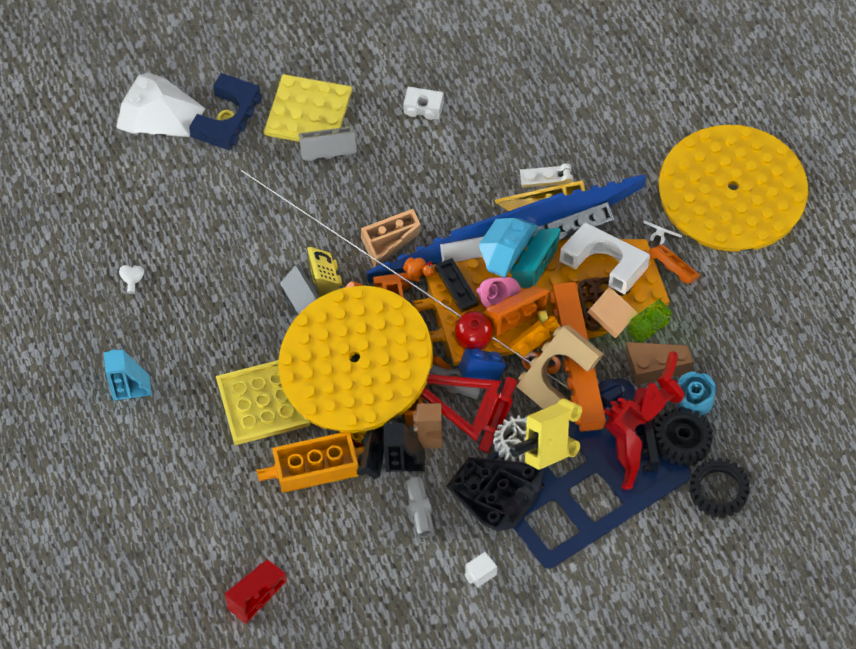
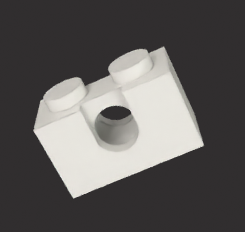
[403,87,444,120]

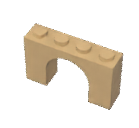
[516,325,604,409]

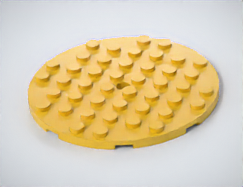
[659,125,808,252]
[278,286,433,433]

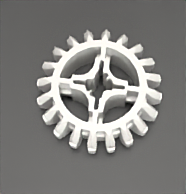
[493,415,527,462]

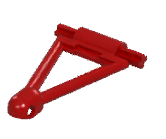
[420,374,518,453]

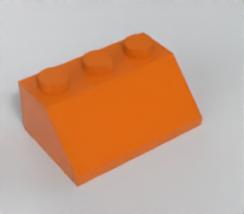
[485,285,549,337]

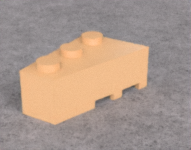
[361,209,421,267]

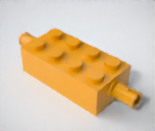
[256,432,364,493]

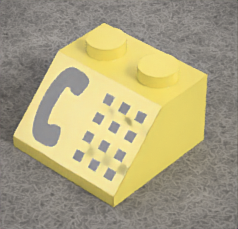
[307,247,342,298]

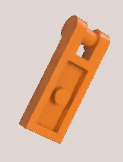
[649,245,700,284]

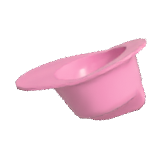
[476,277,520,308]

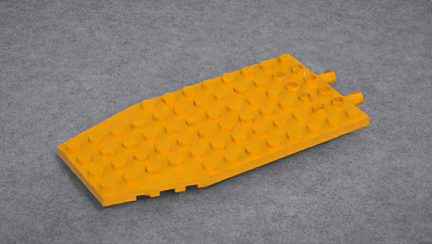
[413,238,670,366]

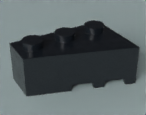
[384,422,425,472]

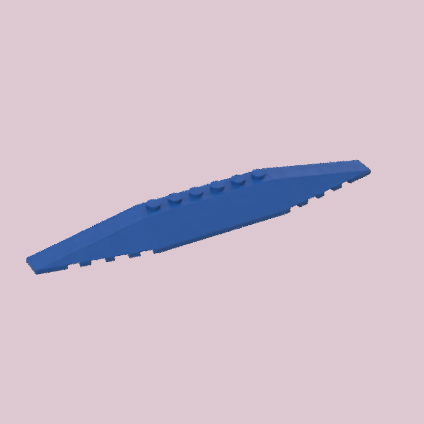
[367,174,646,283]

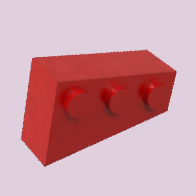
[224,559,287,624]

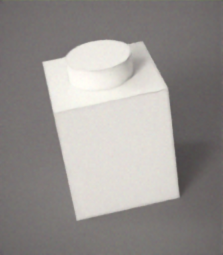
[465,552,497,588]

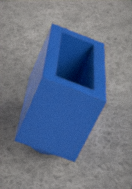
[458,348,506,380]

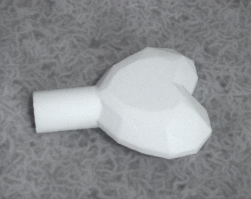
[119,265,144,294]

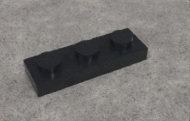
[435,258,479,313]

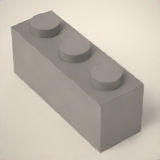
[299,126,357,161]

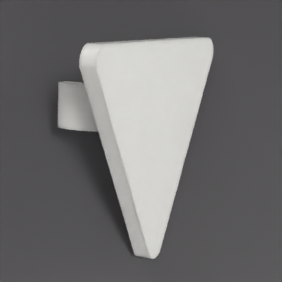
[643,220,682,245]

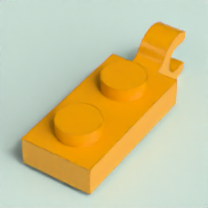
[509,315,560,359]

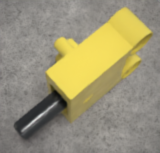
[509,398,582,470]

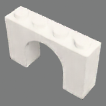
[559,223,650,294]

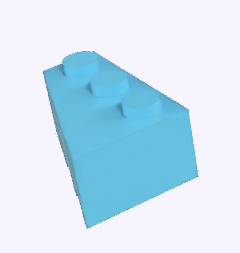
[103,349,152,401]

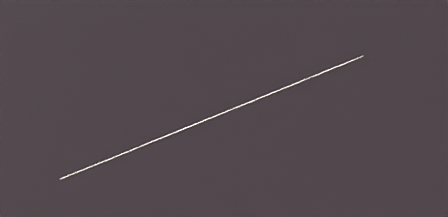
[241,170,637,433]

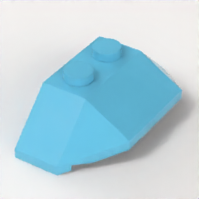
[479,218,538,278]

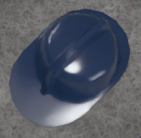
[598,378,636,411]

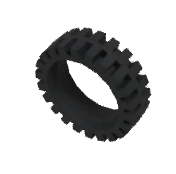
[689,458,750,518]

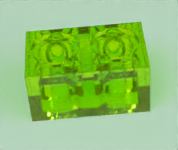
[628,299,672,343]

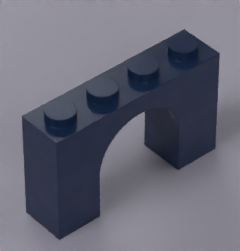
[189,73,262,151]

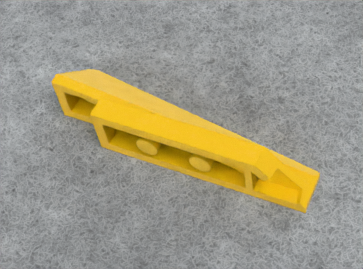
[495,180,585,211]

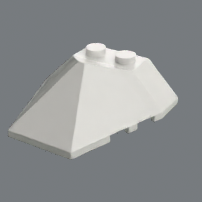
[116,73,205,137]

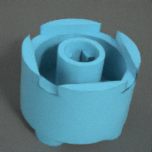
[675,371,716,416]

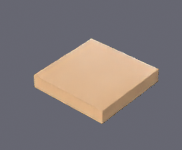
[587,287,638,338]

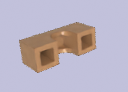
[413,403,442,449]

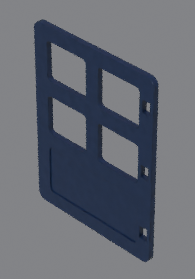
[486,410,691,569]

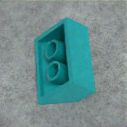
[510,228,561,288]

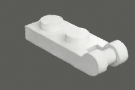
[520,163,573,188]

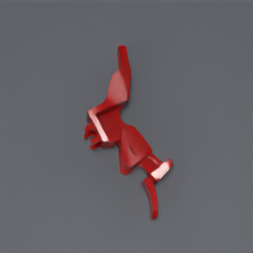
[604,351,685,490]

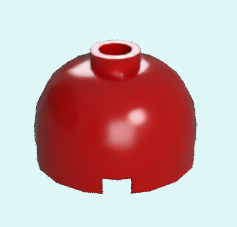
[454,311,493,350]

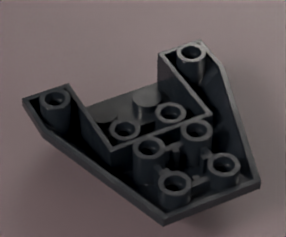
[446,457,544,532]

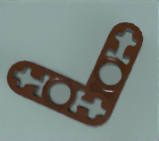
[577,277,632,331]

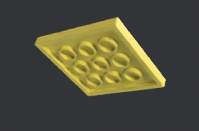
[264,74,352,142]
[216,360,311,446]

